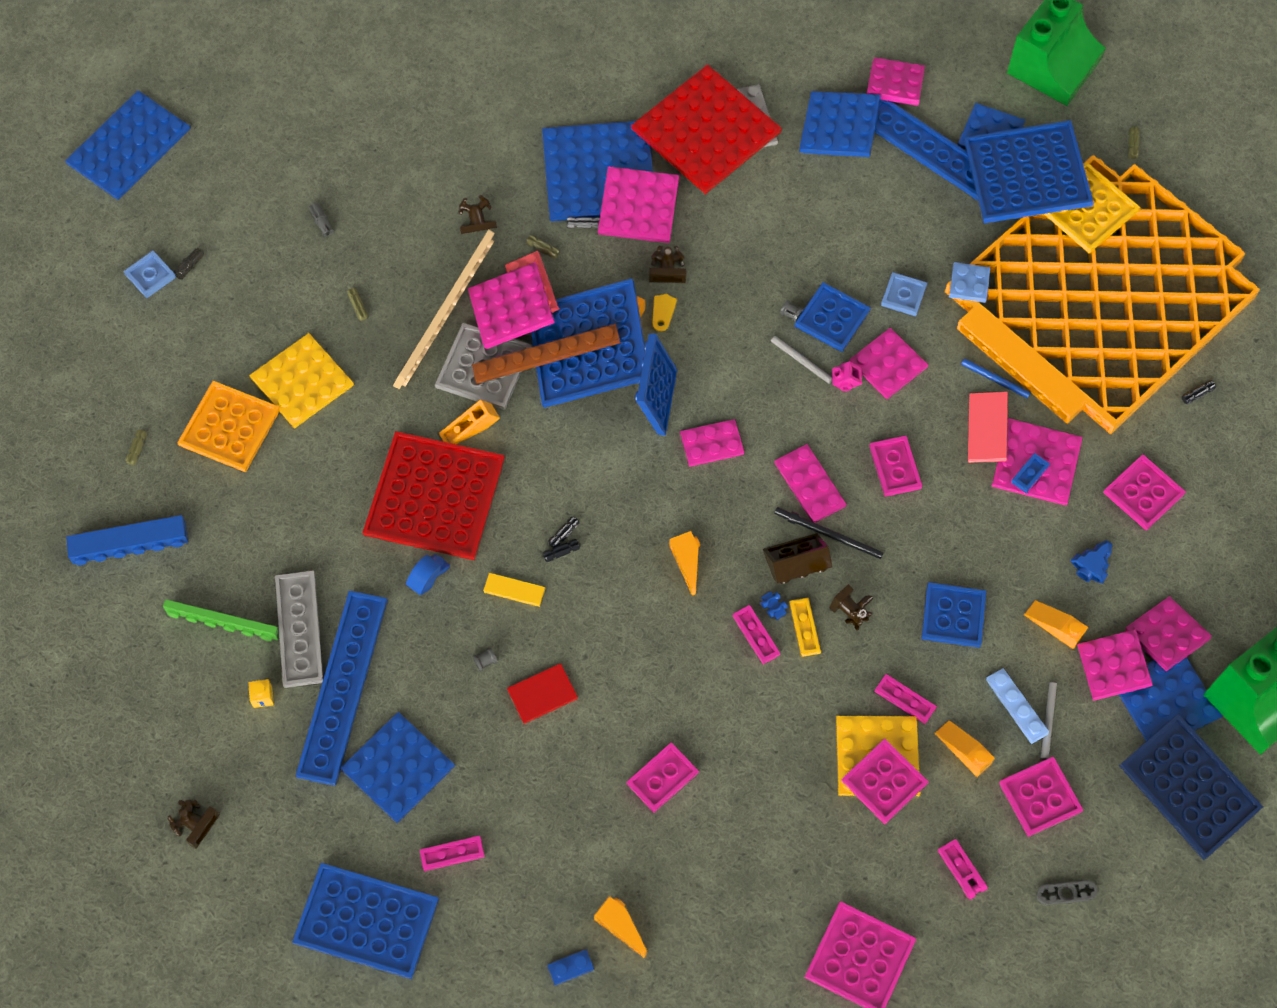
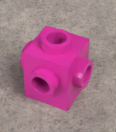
[832,361,862,391]

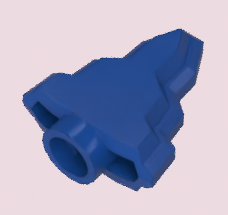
[1070,540,1112,584]

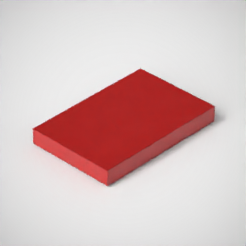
[507,663,578,724]

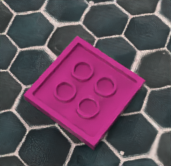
[867,57,925,106]
[849,328,928,399]
[1103,454,1186,531]
[1125,596,1212,671]
[1077,629,1153,701]
[841,739,929,824]
[999,757,1083,837]

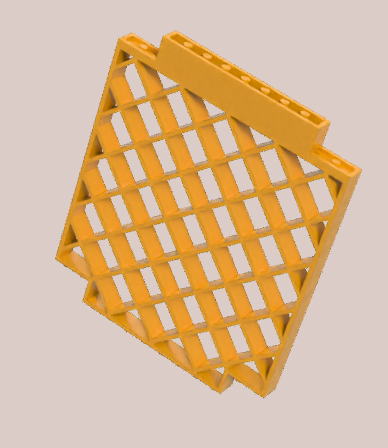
[945,155,1260,434]

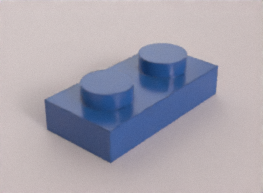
[1011,453,1050,494]
[547,950,594,985]

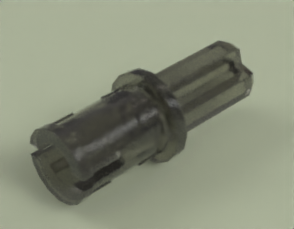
[173,248,204,280]

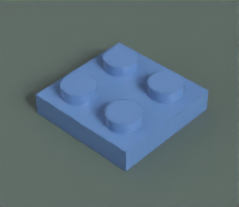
[124,251,176,299]
[949,262,990,303]
[881,272,927,316]

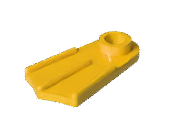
[652,294,677,331]

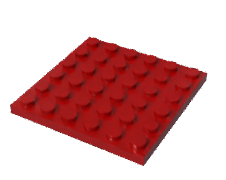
[632,64,782,195]
[362,431,505,561]

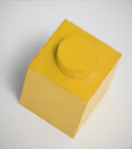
[248,679,274,708]

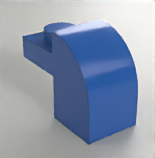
[406,554,450,595]

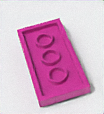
[774,444,847,523]

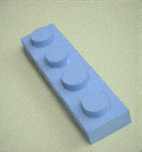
[986,668,1049,744]

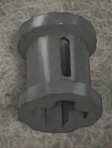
[780,300,804,322]
[472,647,498,672]

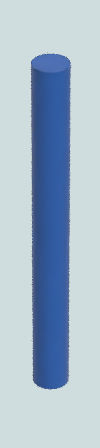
[961,358,1031,399]

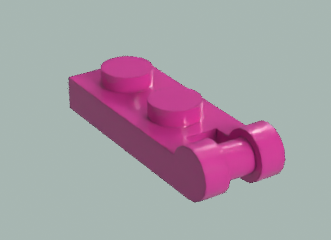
[938,839,987,900]

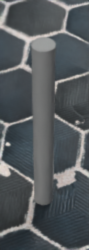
[771,336,832,384]
[1040,682,1057,760]

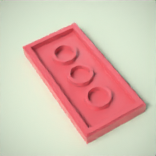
[968,392,1008,463]

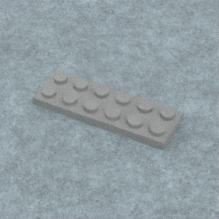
[275,571,323,688]

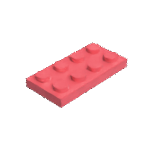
[505,251,559,312]

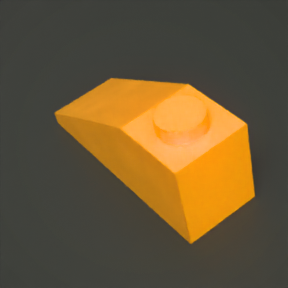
[439,399,500,444]
[669,531,700,595]
[1024,600,1088,649]
[935,720,995,777]
[594,896,647,958]

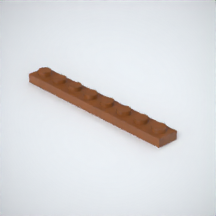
[472,324,621,384]

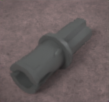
[309,203,334,237]

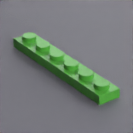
[163,599,279,641]

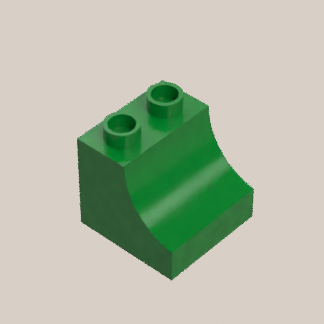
[1007,0,1106,106]
[1203,627,1277,755]

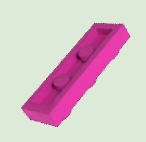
[733,605,780,665]
[875,674,937,724]
[420,836,485,872]

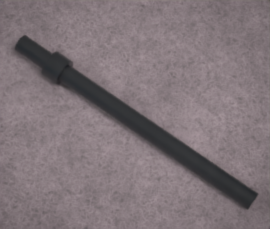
[774,507,884,559]

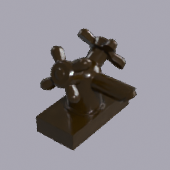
[459,195,497,234]
[649,246,686,283]
[829,584,874,630]
[167,800,220,849]

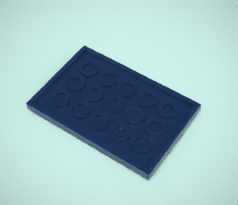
[1119,714,1263,860]

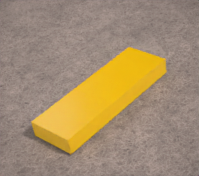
[483,573,545,607]
[789,597,821,657]

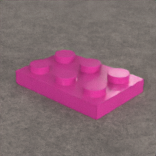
[680,419,744,467]
[869,436,922,497]
[627,742,699,813]

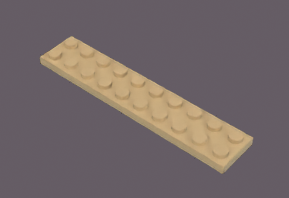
[393,229,495,389]

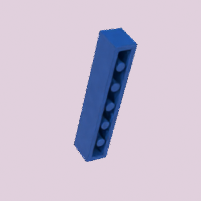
[66,515,188,565]

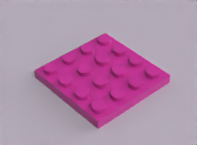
[598,166,679,243]
[468,262,555,349]
[992,418,1083,506]
[804,901,916,1008]

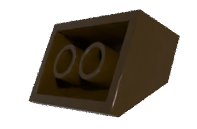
[763,533,832,584]

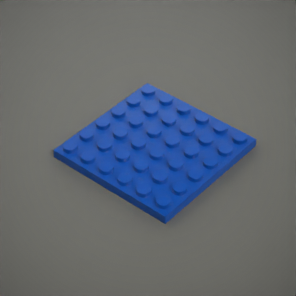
[964,120,1093,223]
[542,121,653,221]
[531,279,646,408]

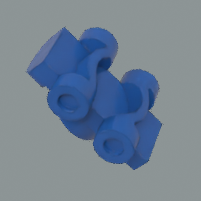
[760,591,787,620]

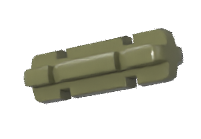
[1128,127,1140,159]
[527,235,560,259]
[347,288,368,321]
[125,429,147,465]

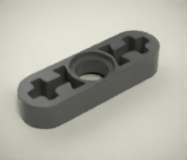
[1036,881,1097,905]

